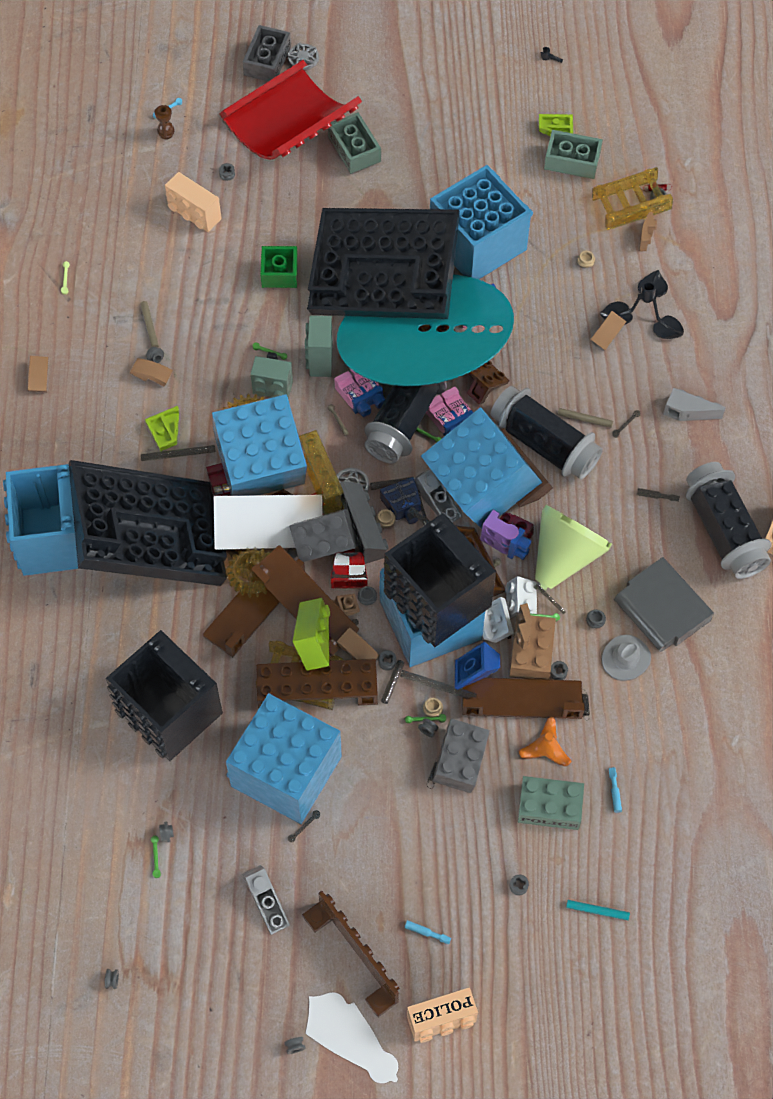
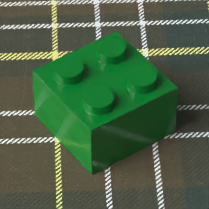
[260,246,298,288]

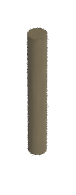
[140,301,159,348]
[558,408,613,428]

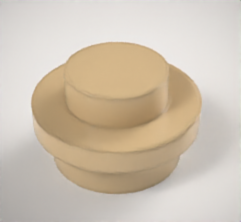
[577,250,595,268]
[376,509,395,528]
[423,698,443,717]

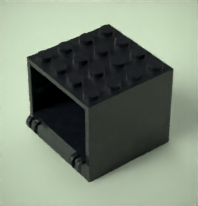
[384,513,496,648]
[106,630,223,761]

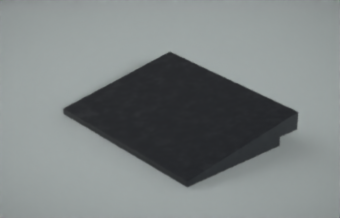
[307,208,460,319]
[69,460,227,586]

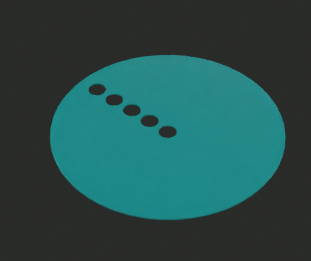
[337,274,514,386]

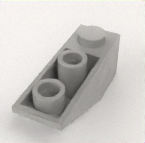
[663,388,726,421]
[414,469,462,523]
[242,865,290,935]

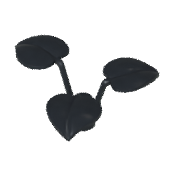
[600,270,684,339]

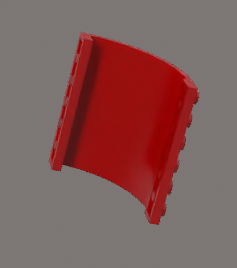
[219,59,362,160]

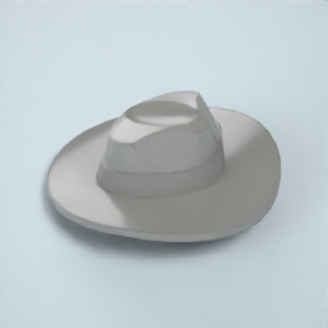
[602,635,651,681]

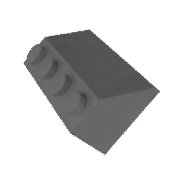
[340,481,389,564]

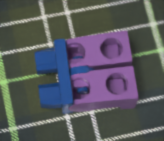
[480,510,532,560]

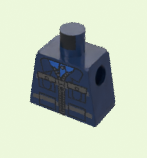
[380,477,421,524]

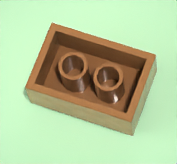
[509,615,556,680]

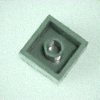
[250,356,293,399]

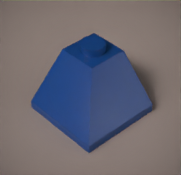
[454,641,500,690]

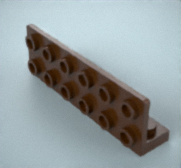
[418,324,509,405]
[251,545,359,657]
[203,558,305,658]
[256,659,378,709]
[462,678,584,719]
[302,891,400,1018]

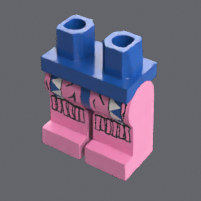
[334,369,385,417]
[426,387,474,436]

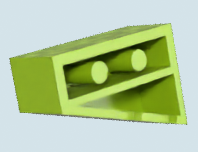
[292,598,330,671]

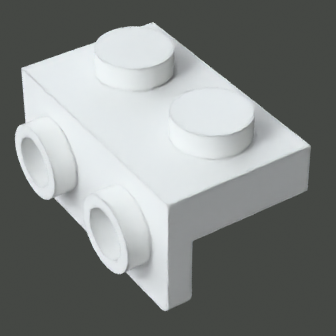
[505,576,537,618]
[483,597,514,643]

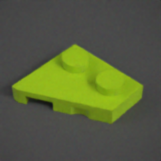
[538,114,573,137]
[145,406,179,452]

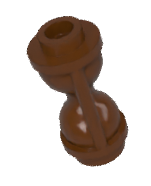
[154,105,175,140]

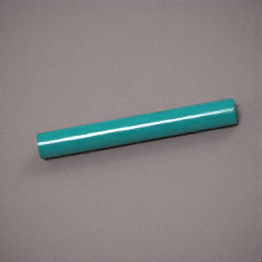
[566,900,630,921]

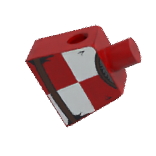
[331,548,368,588]

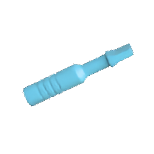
[609,767,622,813]
[405,920,451,944]

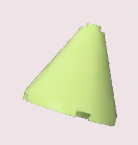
[535,505,612,590]

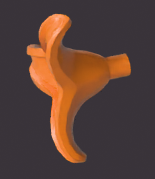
[518,717,572,766]

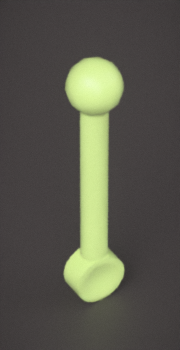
[61,261,70,295]

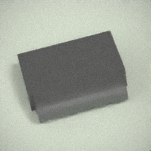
[614,557,714,652]

